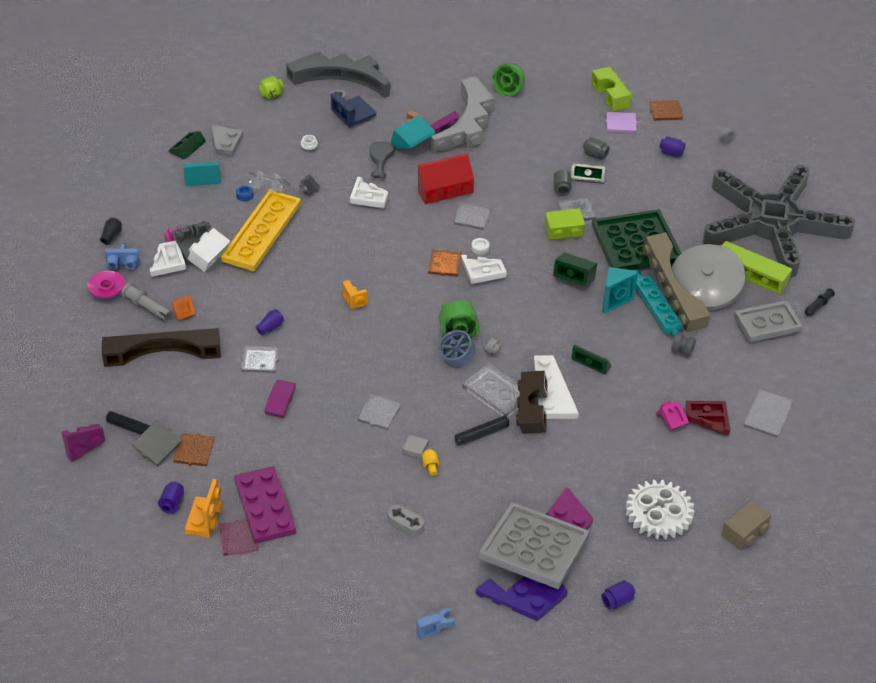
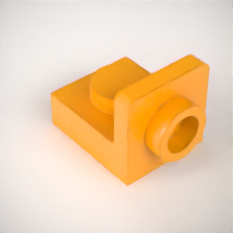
[342,280,368,309]

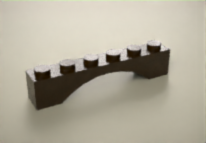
[102,328,221,367]

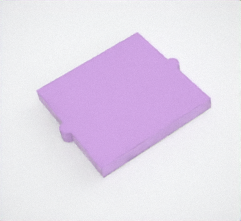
[605,112,638,133]

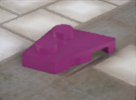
[430,111,459,135]
[61,423,105,462]
[546,487,593,530]

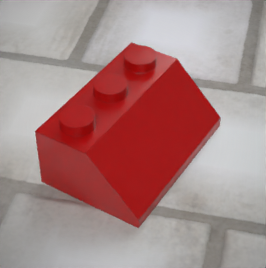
[418,153,474,204]

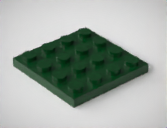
[592,209,682,270]

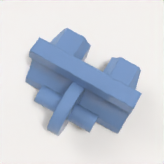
[105,243,141,270]

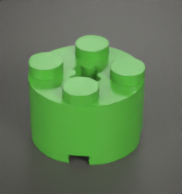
[438,300,480,344]

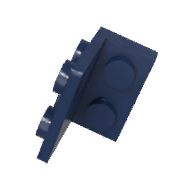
[330,92,376,127]

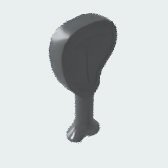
[370,142,395,179]

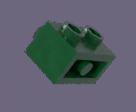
[553,253,598,287]

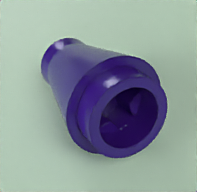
[256,309,284,335]

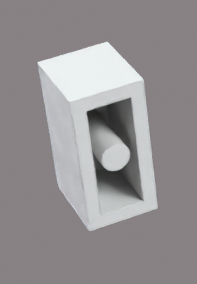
[188,228,230,272]

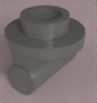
[299,174,320,195]

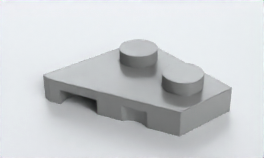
[211,125,244,157]

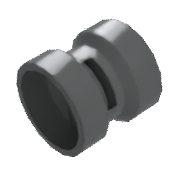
[671,333,696,357]

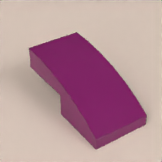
[264,379,296,418]

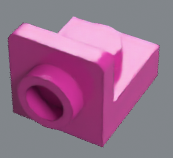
[656,401,689,431]

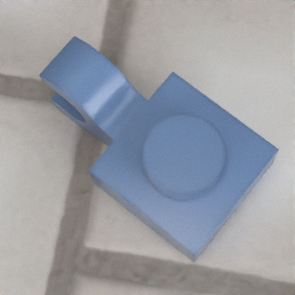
[416,608,455,640]

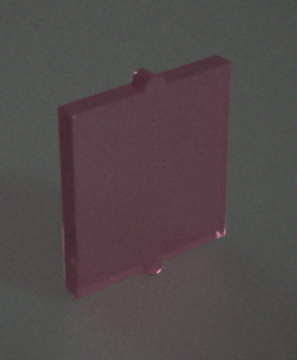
[220,520,259,556]

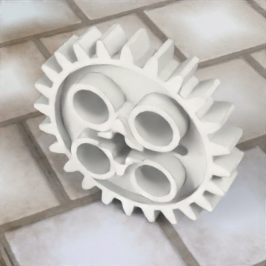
[625,480,694,540]

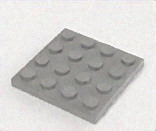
[478,502,590,589]

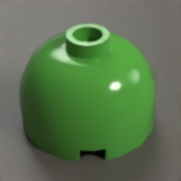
[492,63,525,96]

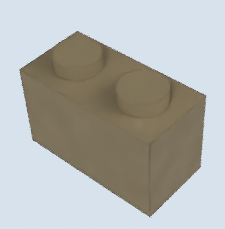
[721,500,771,551]

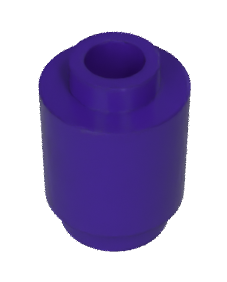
[659,136,686,157]
[158,482,184,513]
[601,580,635,609]

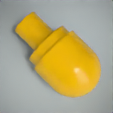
[422,449,439,476]

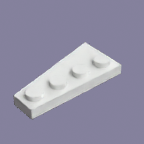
[534,355,579,419]

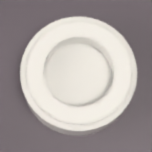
[471,238,490,255]

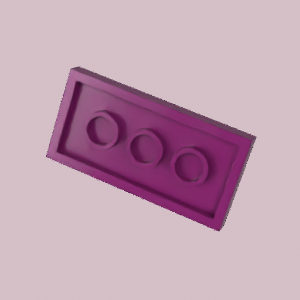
[234,466,296,544]

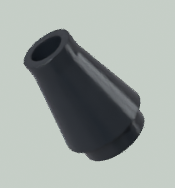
[100,218,122,245]

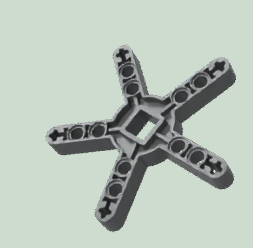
[703,165,855,277]

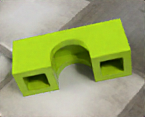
[591,66,632,112]

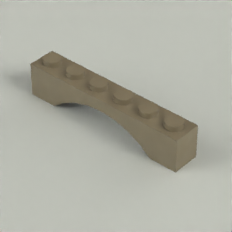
[642,232,710,332]

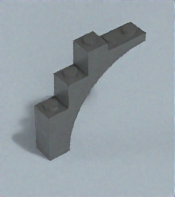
[286,51,391,98]

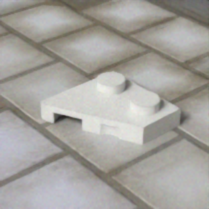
[350,177,388,208]
[150,241,186,277]
[461,255,507,284]

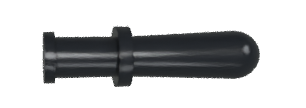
[805,288,835,316]

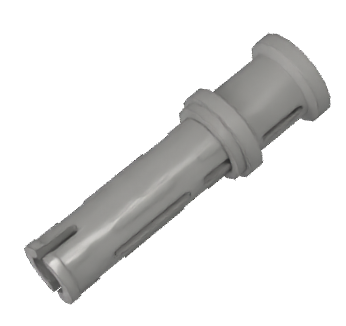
[121,282,172,322]

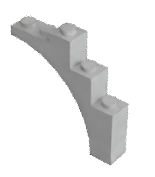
[431,76,494,153]

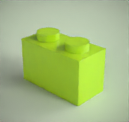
[544,208,585,240]

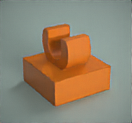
[171,295,196,320]

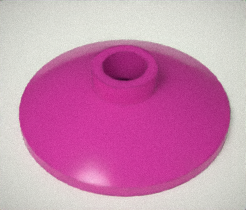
[87,271,125,298]

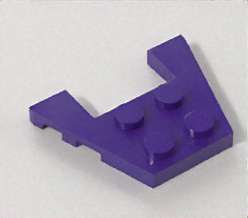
[476,576,568,621]

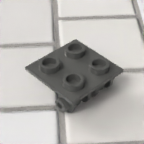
[171,221,211,262]

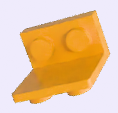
[185,479,223,538]

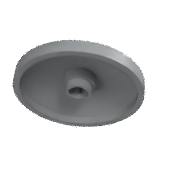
[671,244,745,311]

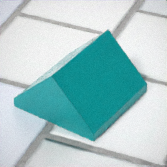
[390,115,436,148]
[183,161,221,187]
[602,267,638,314]

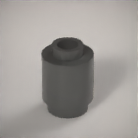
[583,137,610,159]
[553,170,572,196]

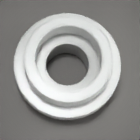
[301,135,318,150]

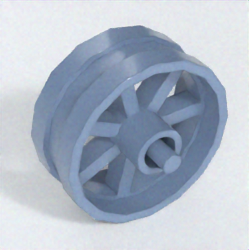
[439,330,475,367]

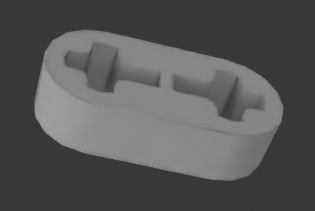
[388,505,424,536]

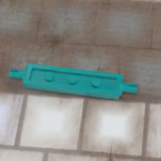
[633,269,683,338]

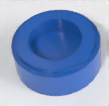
[236,185,254,201]

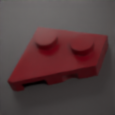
[685,401,730,435]

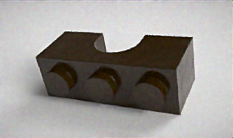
[516,370,548,434]

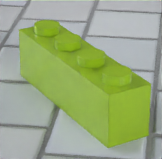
[722,241,792,294]

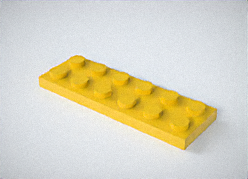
[221,190,301,271]

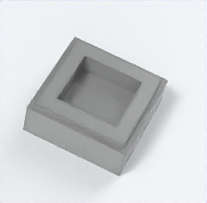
[402,435,429,459]

